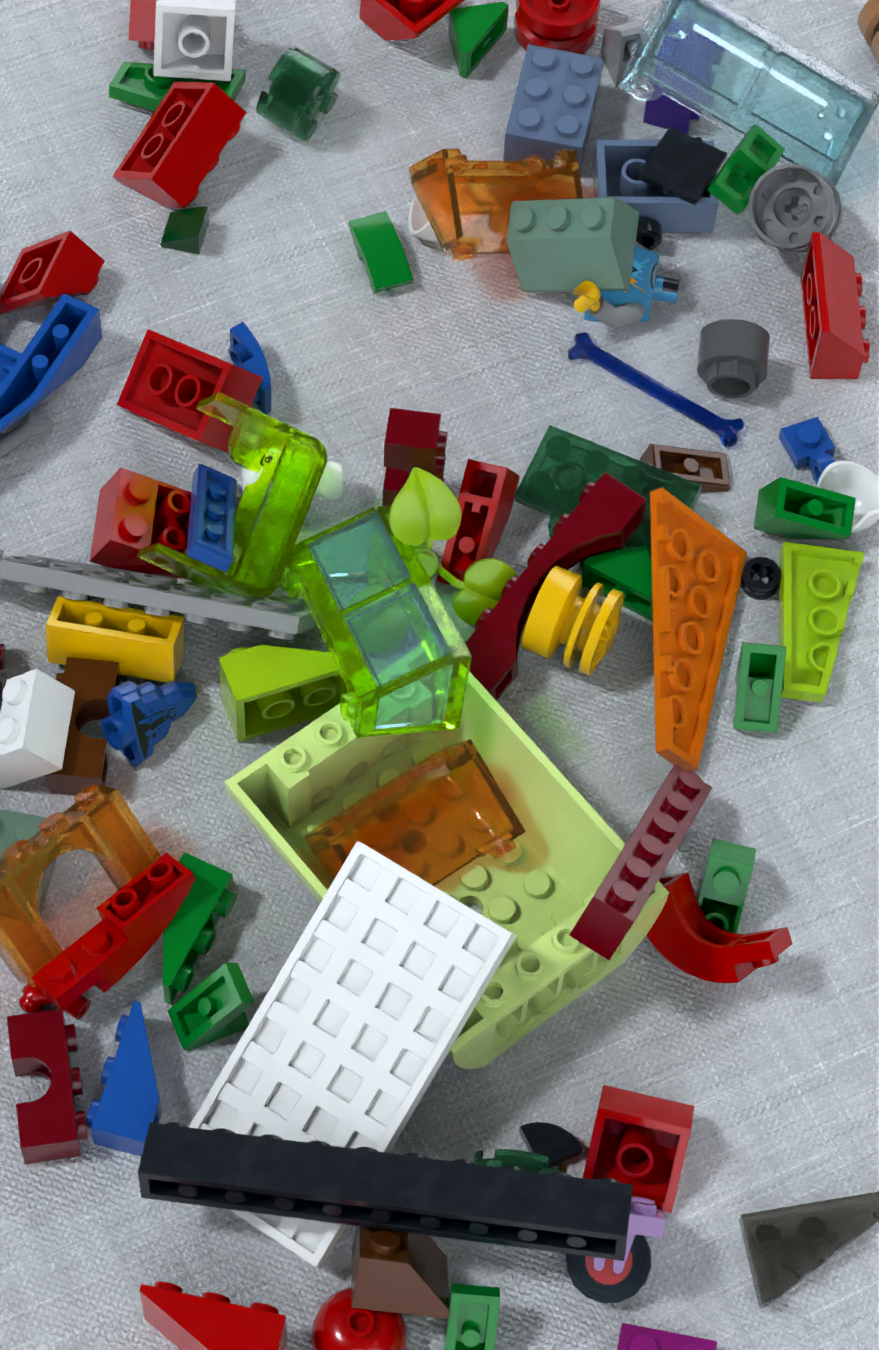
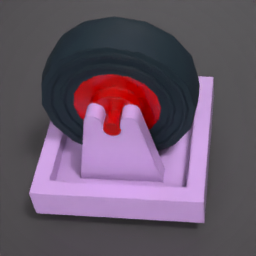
[566,1196,666,1303]

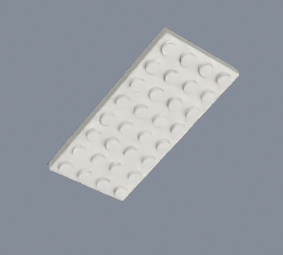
[189,841,516,1268]

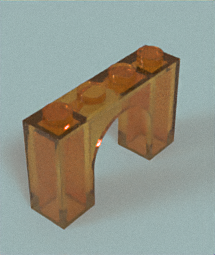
[0,784,161,987]

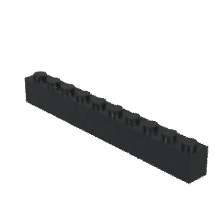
[138,1122,633,1261]

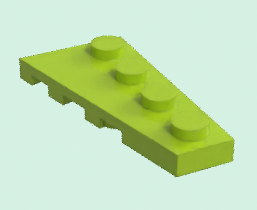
[779,542,865,703]

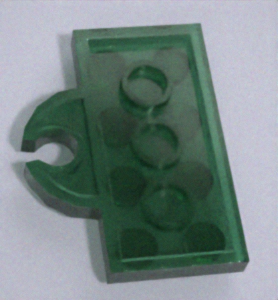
[514,425,702,571]

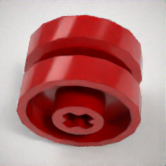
[514,0,601,54]

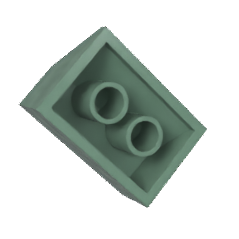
[506,197,640,293]

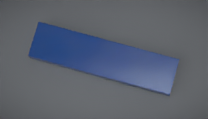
[186,464,237,572]

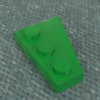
[109,62,246,111]

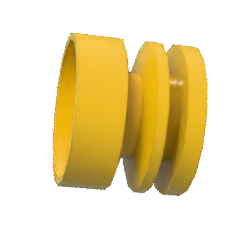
[521,566,625,676]

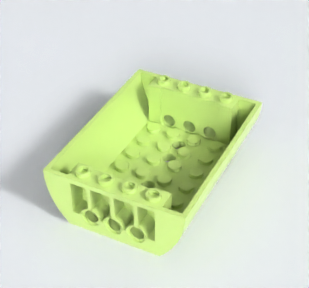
[224,637,669,1069]

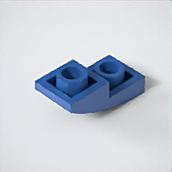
[228,322,271,415]

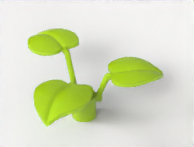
[339,467,518,656]

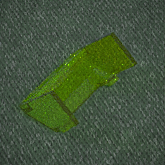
[137,392,327,598]

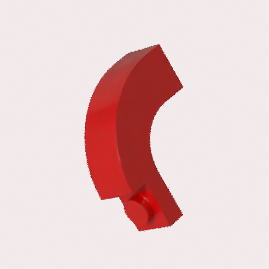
[647,872,793,983]

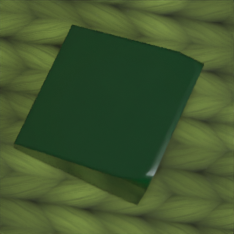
[160,206,209,254]

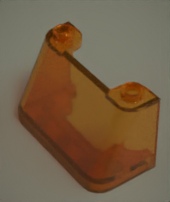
[409,149,583,261]
[304,739,526,886]

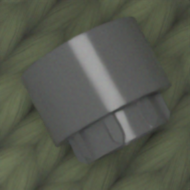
[697,319,770,398]

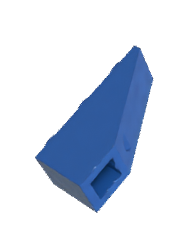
[86,1001,162,1157]

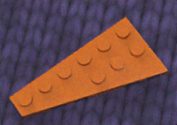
[650,487,747,771]

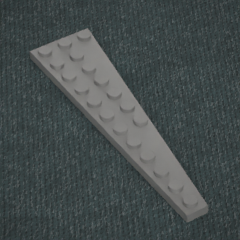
[0,550,335,640]

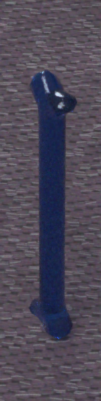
[568,332,744,447]

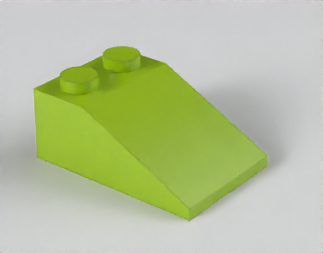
[219,645,362,742]

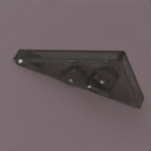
[739,1191,879,1308]

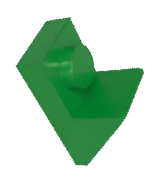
[733,642,787,733]
[167,962,255,1050]
[443,1283,500,1350]

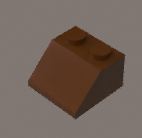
[351,1226,450,1319]

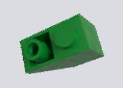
[697,838,756,934]

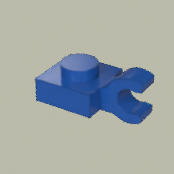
[779,417,835,484]

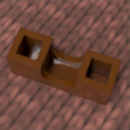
[44,657,121,798]

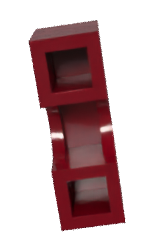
[382,408,448,512]
[7,1009,88,1164]

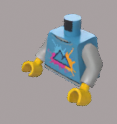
[573,241,680,329]

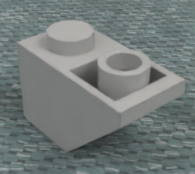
[601,20,659,88]

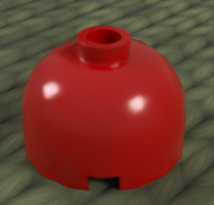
[311,1287,407,1350]

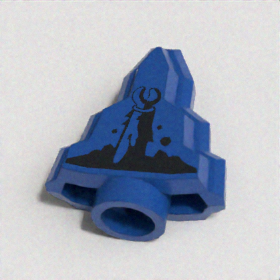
[101,681,197,767]

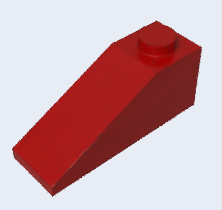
[437,459,520,585]

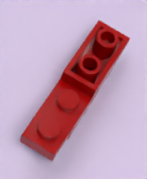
[31,852,195,1011]

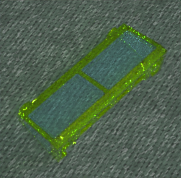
[279,506,472,738]

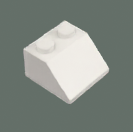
[153,0,235,81]
[0,669,75,790]

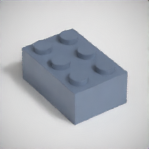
[503,44,604,178]
[593,139,719,233]

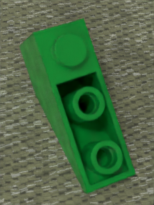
[163,852,237,1005]

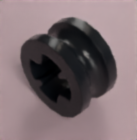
[741,557,781,600]

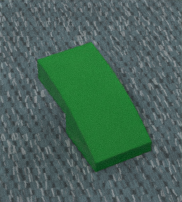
[707,124,785,215]
[348,211,413,294]

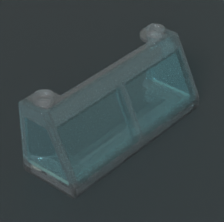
[618,0,879,186]

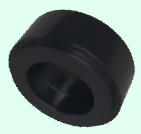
[636,218,662,250]

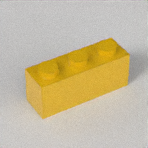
[46,596,185,683]

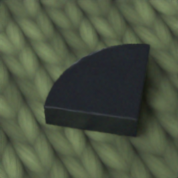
[519,1122,583,1172]

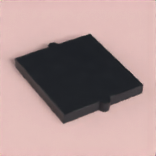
[637,127,728,206]

